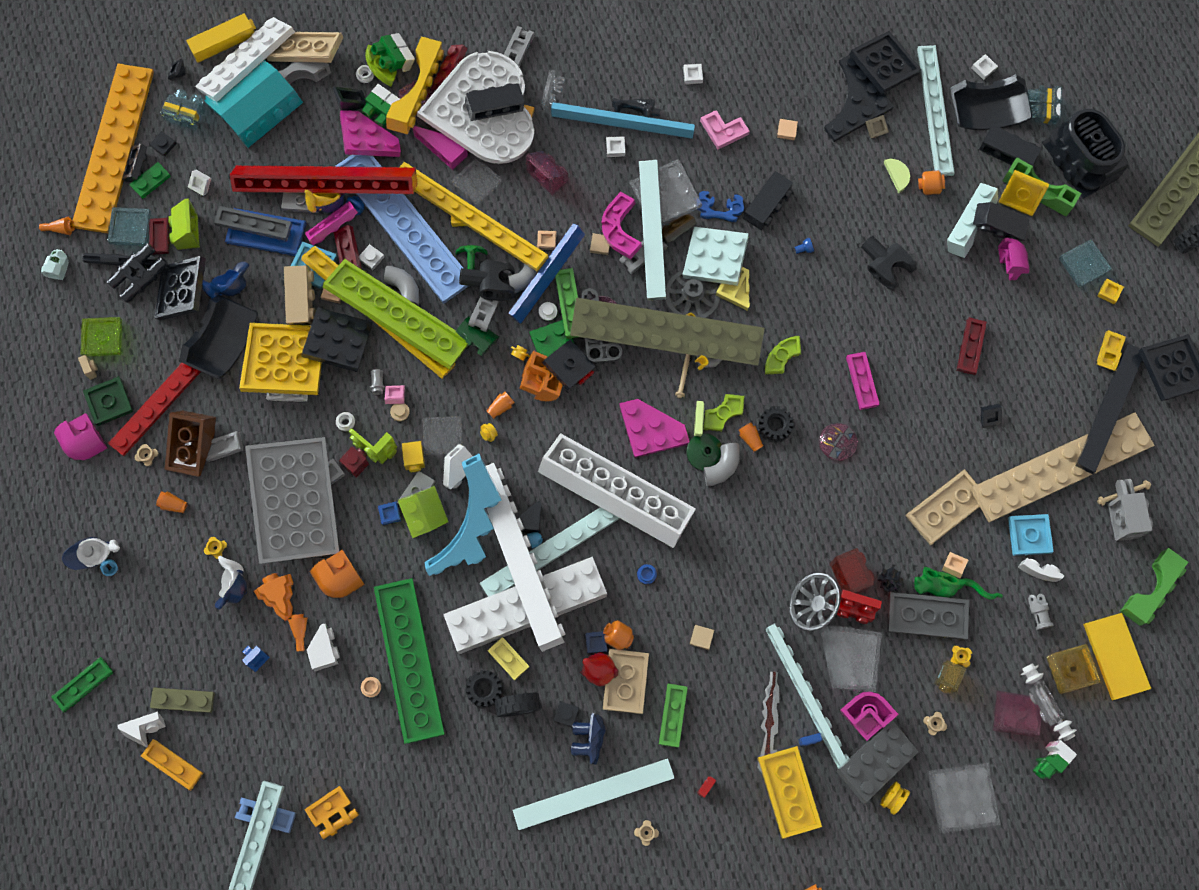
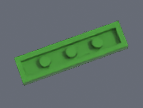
[555,268,578,339]

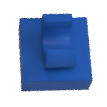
[242,646,270,672]

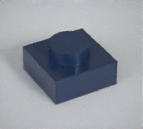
[586,632,607,654]

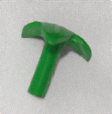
[456,245,488,270]

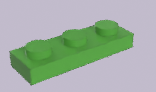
[659,684,687,748]

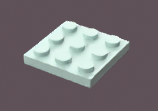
[683,227,749,286]

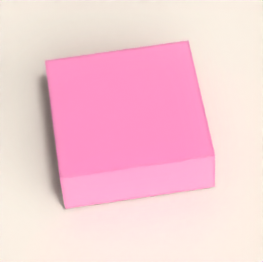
[385,385,405,404]

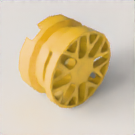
[880,782,910,815]

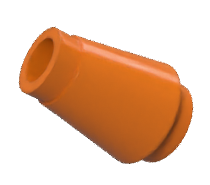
[486,392,515,419]
[738,422,763,451]
[156,491,188,513]

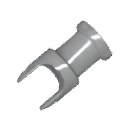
[1028,594,1054,630]

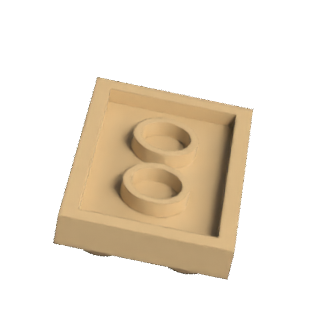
[603,649,649,714]

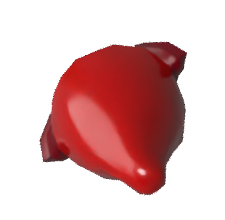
[580,652,618,686]

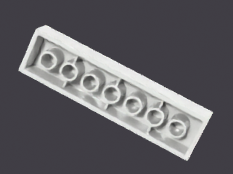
[538,433,696,548]
[443,557,607,654]

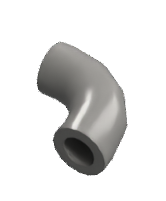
[508,263,541,293]
[384,266,419,306]
[704,443,740,486]

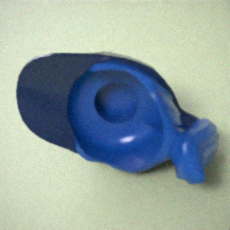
[202,261,249,298]

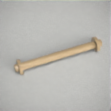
[675,354,691,398]
[1097,480,1151,506]

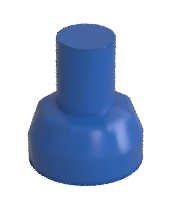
[794,238,814,254]

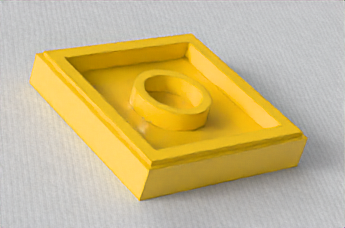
[999,170,1049,216]

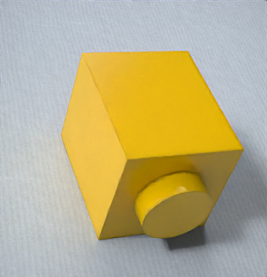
[402,441,425,472]

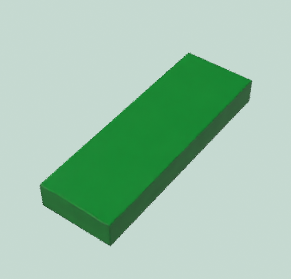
[51,657,114,713]

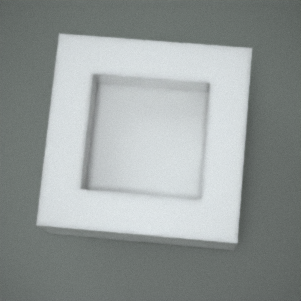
[972,54,998,80]
[683,64,703,84]
[606,137,625,157]
[188,170,211,196]
[359,244,384,270]

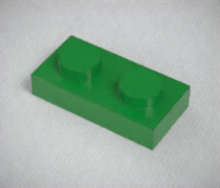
[129,162,171,199]

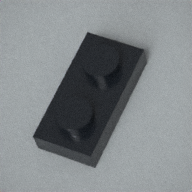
[122,144,147,182]

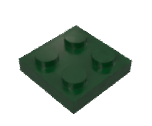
[83,376,134,426]

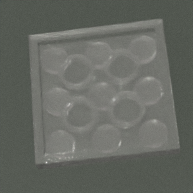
[629,159,702,226]
[927,763,1001,833]

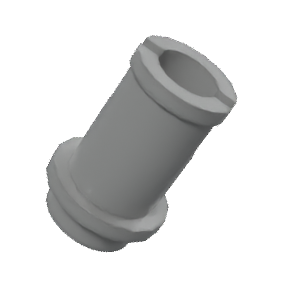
[370,369,385,395]

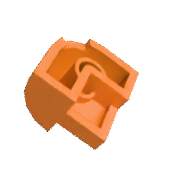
[519,351,562,402]
[310,550,365,598]

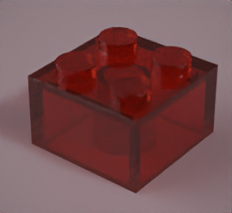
[830,548,875,594]

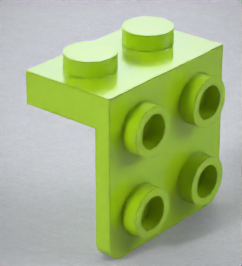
[348,428,397,464]

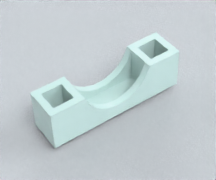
[947,183,998,258]

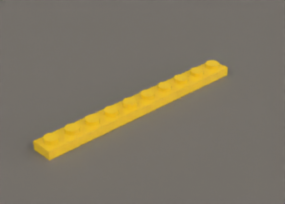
[400,162,549,272]
[301,246,455,379]

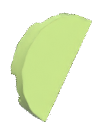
[884,159,910,193]
[694,401,704,436]

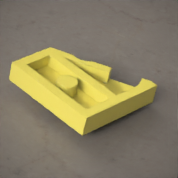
[716,267,750,311]

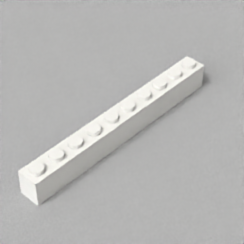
[486,463,566,651]

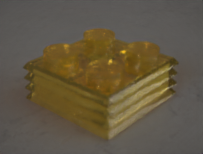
[1046,644,1100,694]

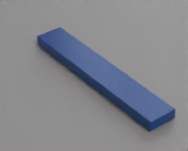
[509,223,585,324]

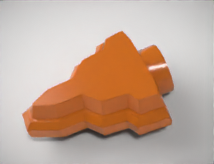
[254,573,294,621]

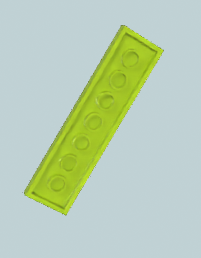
[323,259,469,370]

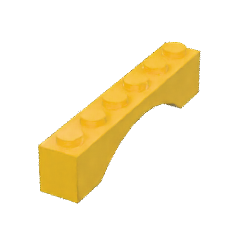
[386,36,444,134]

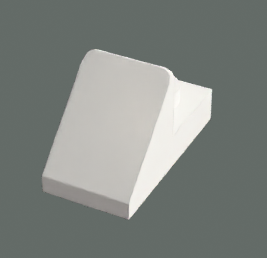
[118,712,165,747]

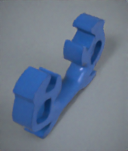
[696,191,744,222]

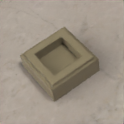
[865,115,889,138]

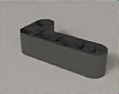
[581,288,622,363]

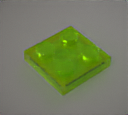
[80,317,122,356]

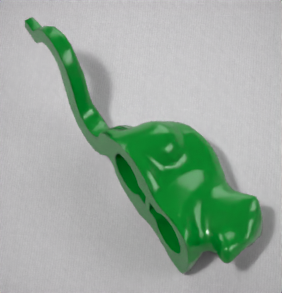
[914,567,1003,600]

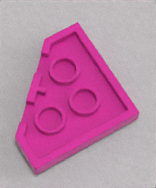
[340,110,401,157]
[619,399,689,458]

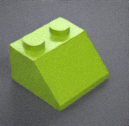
[169,198,200,250]
[398,486,448,538]

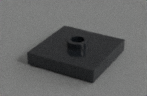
[542,339,596,390]

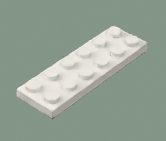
[195,17,295,102]

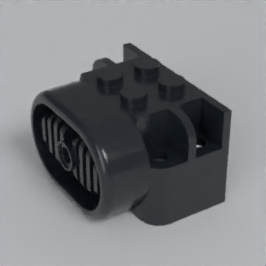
[1042,109,1128,199]

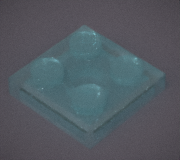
[107,207,151,246]
[1059,239,1112,288]

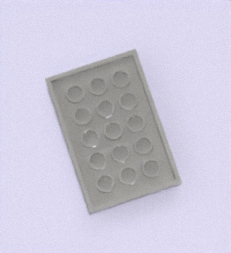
[245,437,339,564]

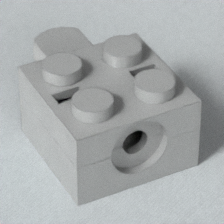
[1108,479,1153,541]

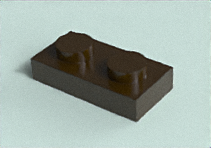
[662,212,697,243]

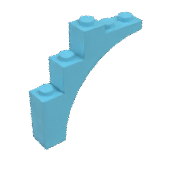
[425,454,502,576]

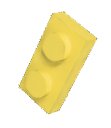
[488,637,529,681]

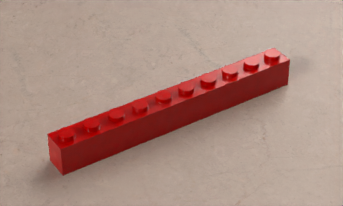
[230,165,418,194]

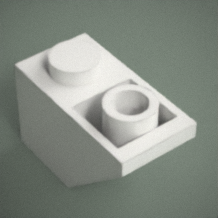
[443,444,473,490]
[307,624,340,671]

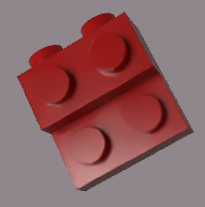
[834,590,882,624]

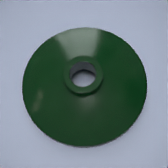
[686,433,722,471]

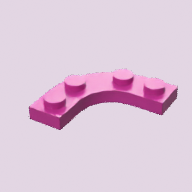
[602,192,642,259]

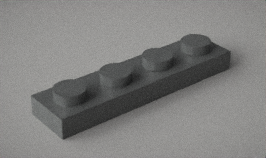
[214,206,292,241]

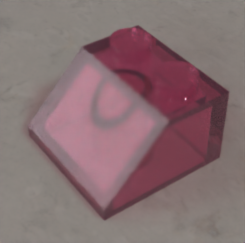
[526,151,568,196]
[993,691,1041,737]

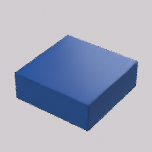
[378,501,401,526]
[798,733,822,747]

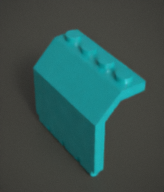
[204,60,303,148]

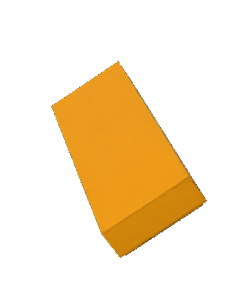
[141,739,203,791]

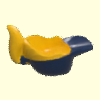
[304,190,346,213]

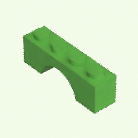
[1002,158,1082,216]
[1120,548,1188,626]

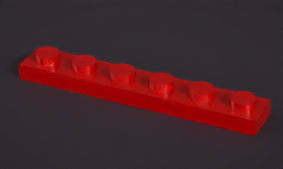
[108,363,201,456]

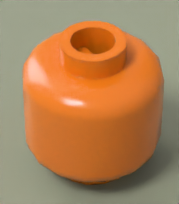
[918,170,945,195]
[603,620,634,650]

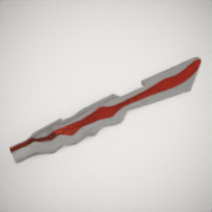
[757,672,779,773]

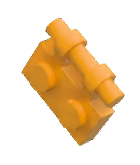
[304,786,359,839]

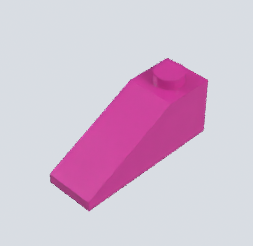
[413,126,468,170]

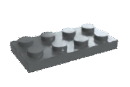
[887,592,969,640]
[836,720,919,804]

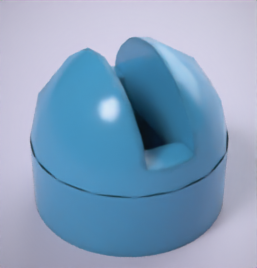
[527,532,542,549]
[100,559,118,576]

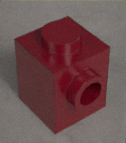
[339,447,369,478]

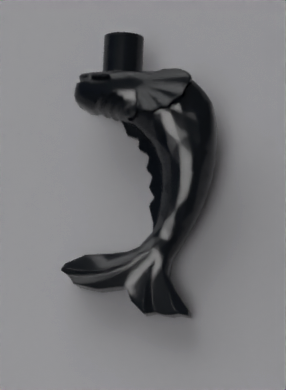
[612,98,661,118]

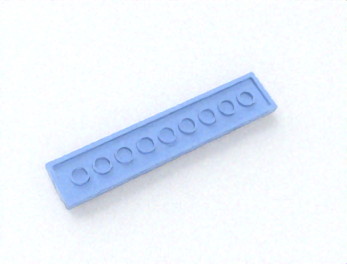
[335,155,468,304]

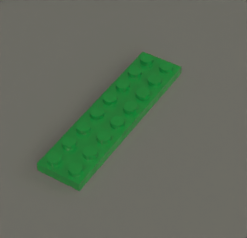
[374,578,445,744]

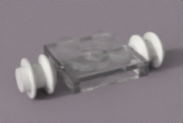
[1021,663,1077,741]

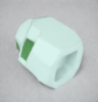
[41,249,69,280]

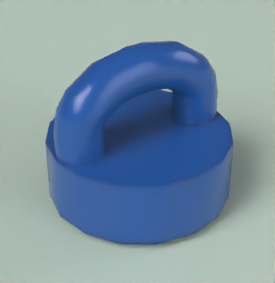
[346,196,365,215]

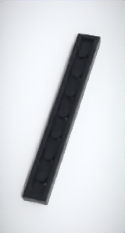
[1075,343,1142,475]

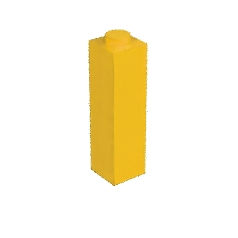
[186,13,256,63]

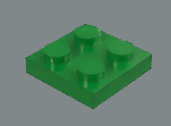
[529,320,574,357]

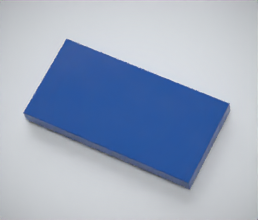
[225,208,307,256]

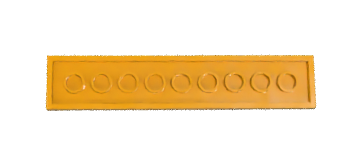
[71,64,154,234]

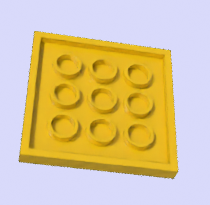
[239,323,322,395]

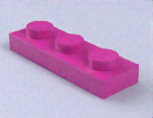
[305,201,358,245]
[846,352,880,410]

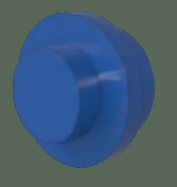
[637,564,657,584]

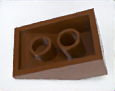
[165,410,216,477]

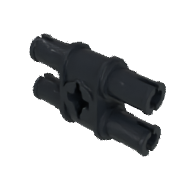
[106,243,169,303]

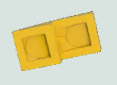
[1096,330,1126,371]

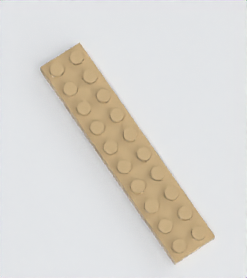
[970,413,1154,523]

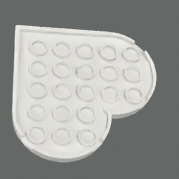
[417,51,534,164]

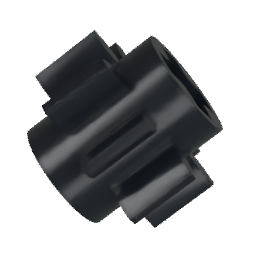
[877,567,904,592]

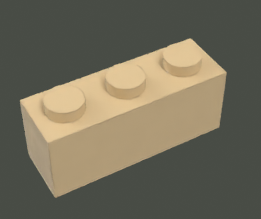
[284,265,315,325]

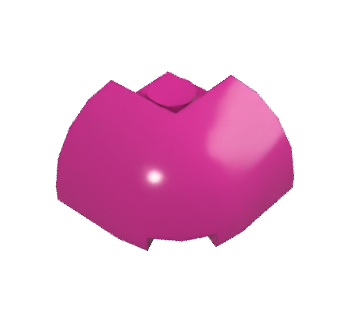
[998,238,1030,280]
[54,413,108,460]
[840,692,899,741]

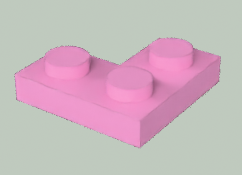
[700,110,750,150]

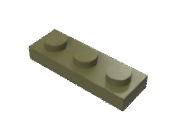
[150,688,215,713]

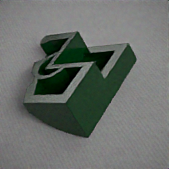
[456,316,500,356]

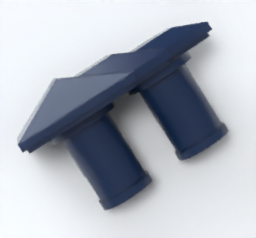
[571,713,606,765]

